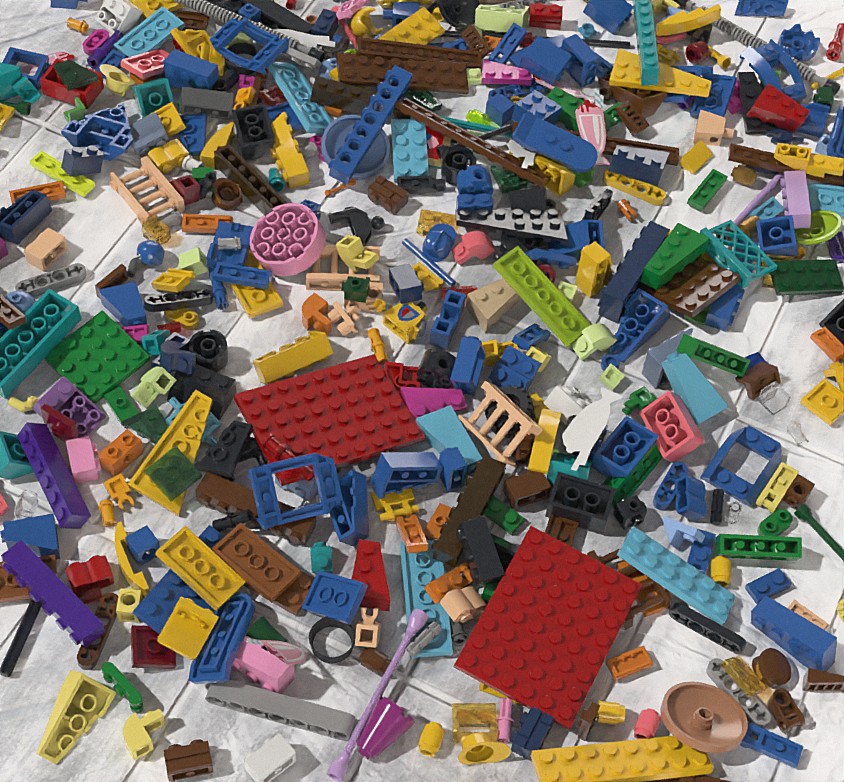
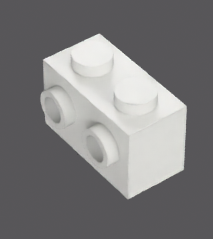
[244,733,297,782]

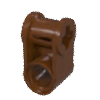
[767,688,805,733]

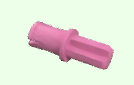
[496,698,514,743]

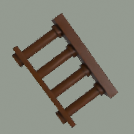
[587,549,672,630]

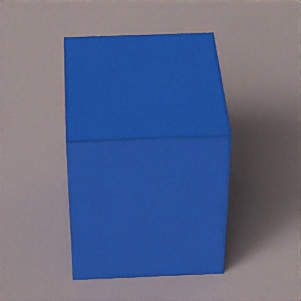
[485,93,515,127]
[125,525,160,567]

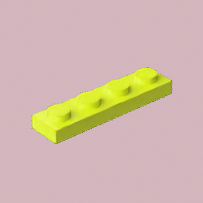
[30,150,95,197]

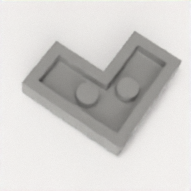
[286,47,322,70]

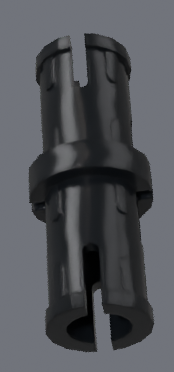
[199,172,217,200]
[212,509,254,532]

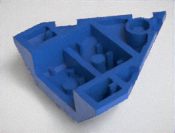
[61,103,133,161]

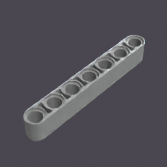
[205,680,356,741]

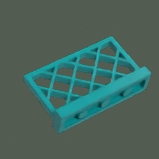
[700,220,778,289]

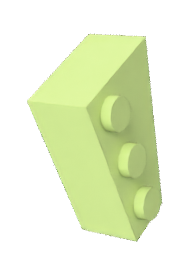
[475,5,530,34]

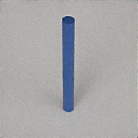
[402,238,456,287]

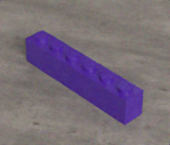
[17,422,91,529]
[1,540,105,649]

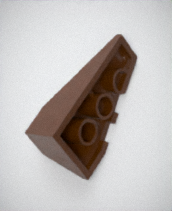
[598,75,667,119]

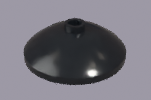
[438,0,480,30]

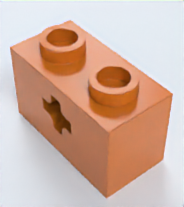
[98,429,143,477]

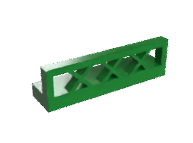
[602,443,663,509]

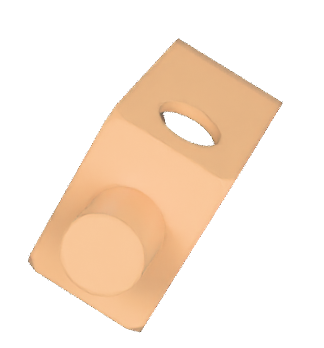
[693,110,734,146]

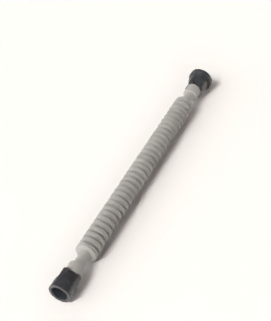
[175,0,325,63]
[673,0,841,96]

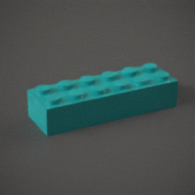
[0,289,82,399]

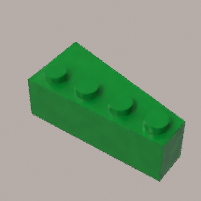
[547,87,612,134]
[641,223,710,290]

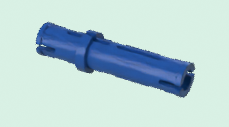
[208,267,229,310]

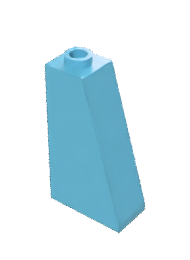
[661,352,728,424]
[416,405,482,476]

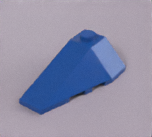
[608,288,671,363]

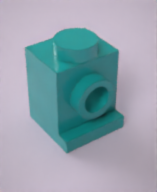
[141,330,170,355]

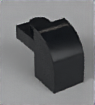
[686,23,712,44]

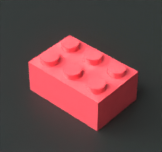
[639,390,706,463]

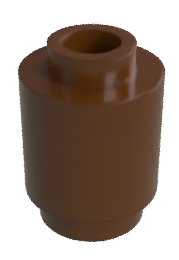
[359,647,391,676]

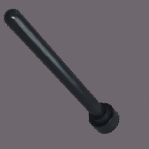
[436,124,512,160]

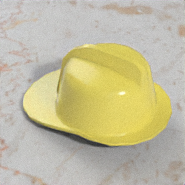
[99,64,135,97]

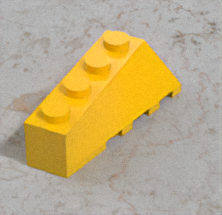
[270,112,309,189]
[509,151,576,197]
[252,330,333,384]

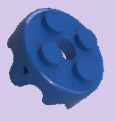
[777,24,820,62]

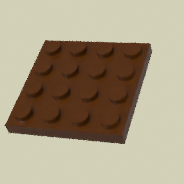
[637,257,741,318]

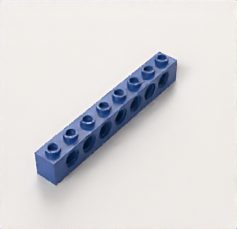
[328,65,413,185]

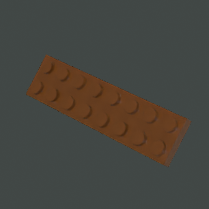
[336,52,469,94]

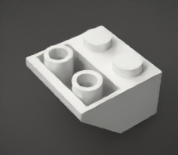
[95,0,143,36]
[544,385,592,426]

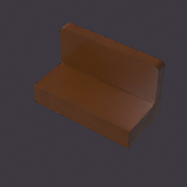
[735,362,781,399]

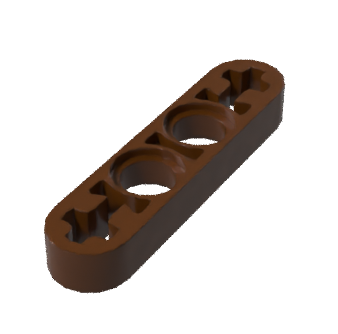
[77,592,119,670]

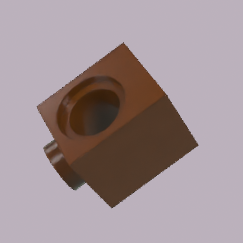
[783,474,815,509]

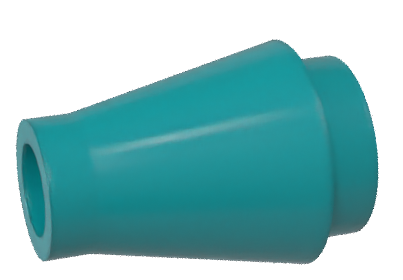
[268,168,286,192]

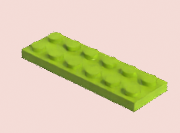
[492,246,591,347]

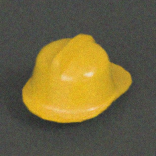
[458,732,511,765]

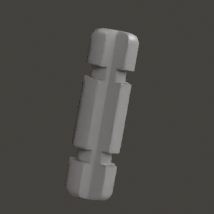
[407,622,441,657]

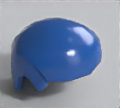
[137,240,165,266]

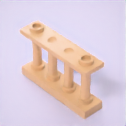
[109,156,185,229]
[306,245,380,291]
[458,381,543,467]

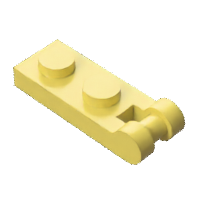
[755,462,799,513]

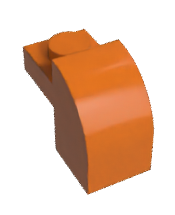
[302,292,332,336]

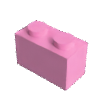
[66,436,101,484]

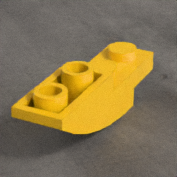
[774,143,844,178]

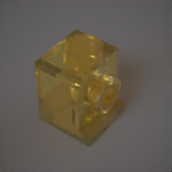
[142,215,171,245]

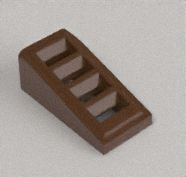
[461,24,492,59]
[615,101,650,136]
[802,668,844,691]

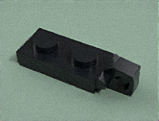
[397,175,446,194]

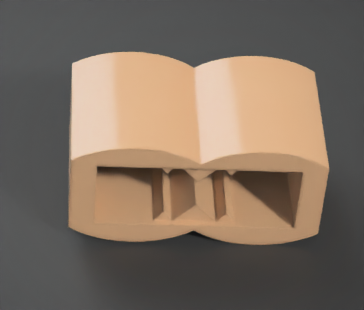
[440,586,487,623]

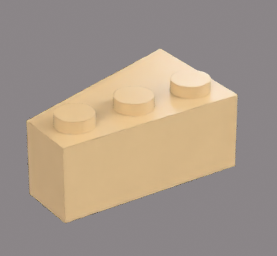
[466,278,521,333]

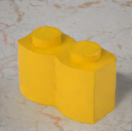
[148,139,189,174]

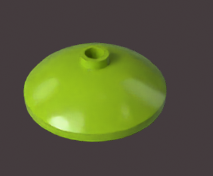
[795,210,842,245]

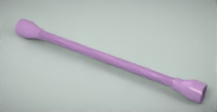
[326,609,428,782]

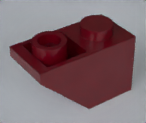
[169,174,200,206]

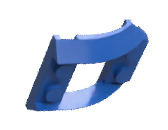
[210,17,289,75]
[739,39,807,101]
[700,426,782,508]
[247,453,342,529]

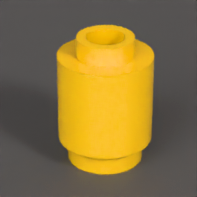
[711,556,732,588]
[596,701,625,725]
[418,722,445,757]

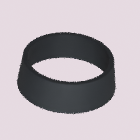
[224,43,259,75]
[309,617,356,664]

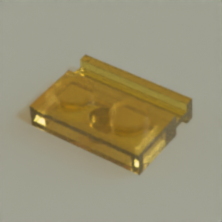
[720,655,768,698]

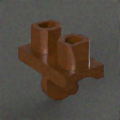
[511,430,535,465]

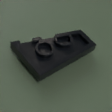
[582,188,613,220]
[193,421,253,478]

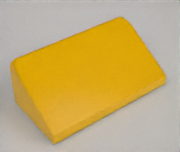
[679,140,713,174]

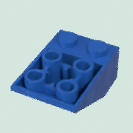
[547,220,605,261]

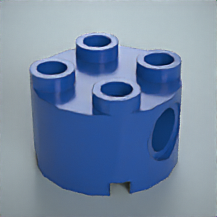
[456,165,494,195]

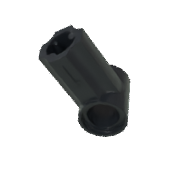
[212,69,240,93]

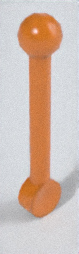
[324,179,356,196]

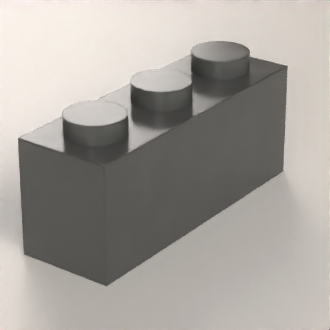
[179,87,233,120]

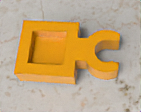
[233,86,256,110]
[103,473,134,512]

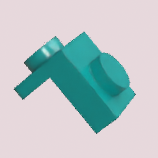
[12,75,42,105]
[309,542,333,572]

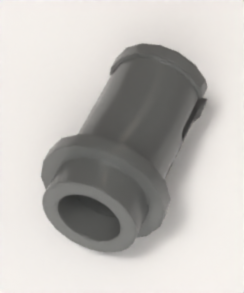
[449,618,468,645]

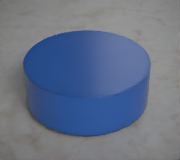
[601,354,620,371]

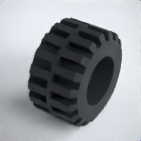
[485,385,535,438]

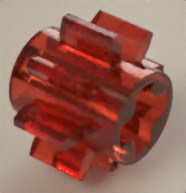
[519,32,536,49]

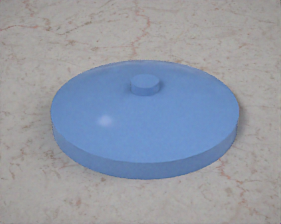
[321,115,390,180]

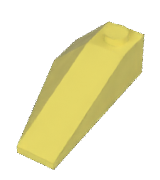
[36,670,116,764]

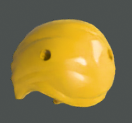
[350,7,383,38]

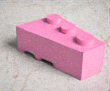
[231,635,295,694]

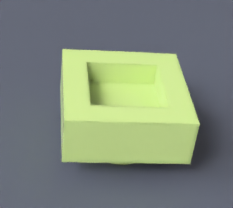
[466,68,482,85]
[557,281,578,303]
[598,364,625,391]

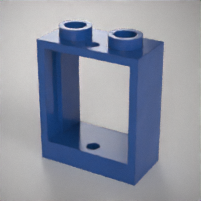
[561,34,600,88]
[2,47,52,91]
[450,336,486,396]

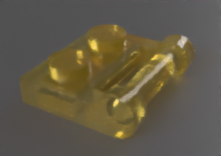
[452,703,497,743]

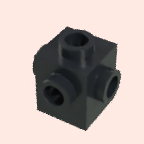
[613,495,647,530]

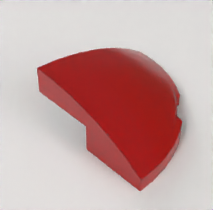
[384,362,421,397]

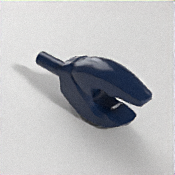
[766,129,804,145]

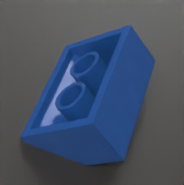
[591,416,659,477]

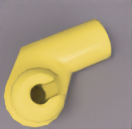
[8,396,38,412]

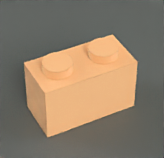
[24,228,67,272]

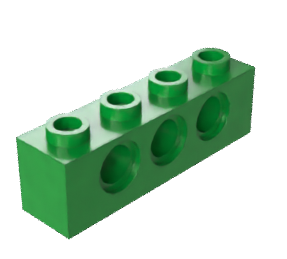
[676,334,751,377]
[716,534,802,561]

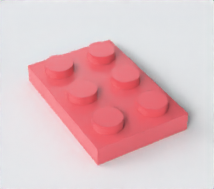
[121,48,169,79]

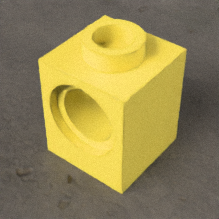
[526,346,552,372]
[116,588,143,623]

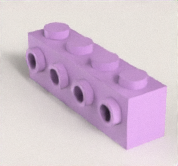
[780,170,811,229]

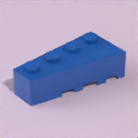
[751,596,837,672]

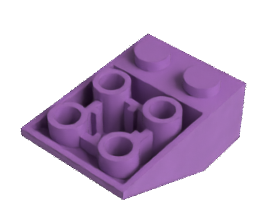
[32,376,107,438]

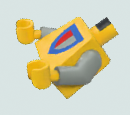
[373,298,428,344]

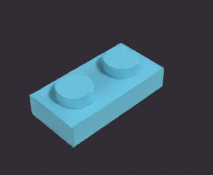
[748,196,783,220]

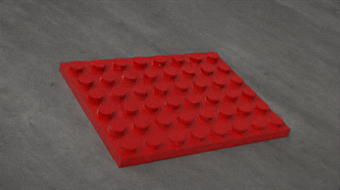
[234,354,426,487]
[453,526,642,730]

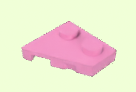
[336,0,370,20]

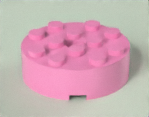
[250,203,326,276]

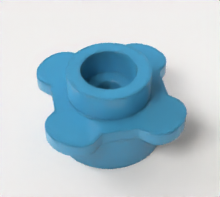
[578,23,597,39]

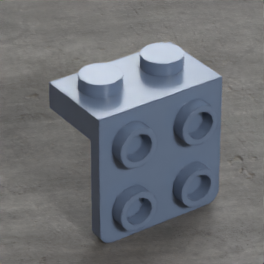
[129,112,170,157]

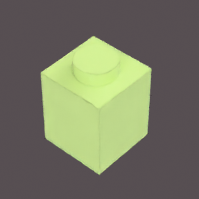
[178,247,208,276]

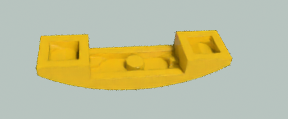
[528,408,562,474]
[115,521,150,598]

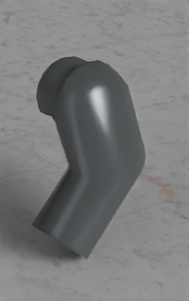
[127,255,147,278]

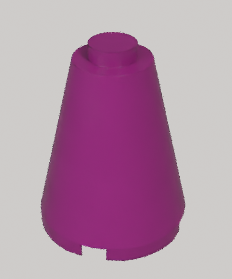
[357,695,415,760]

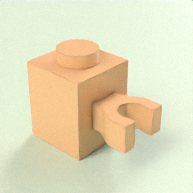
[355,607,381,648]

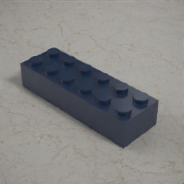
[598,221,670,324]

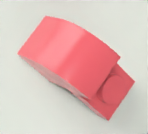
[451,231,496,265]

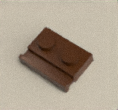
[176,10,210,31]
[545,514,579,547]

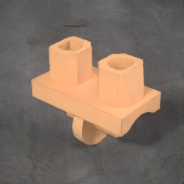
[327,300,360,336]

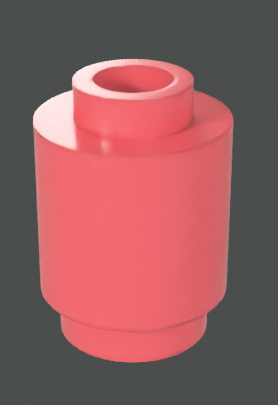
[634,708,661,739]

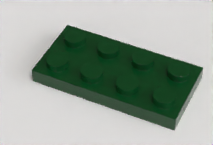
[768,259,844,296]

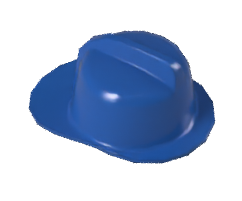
[422,223,457,262]

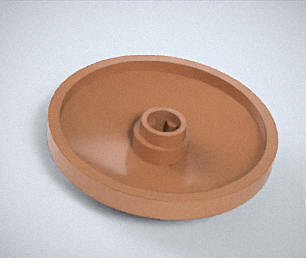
[660,681,748,753]

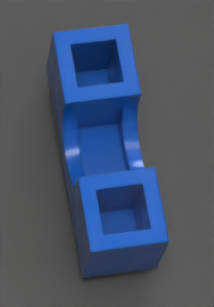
[429,289,466,349]

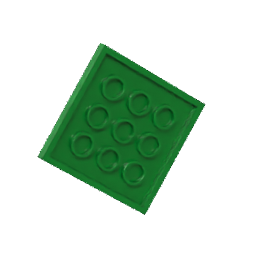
[44,310,151,405]

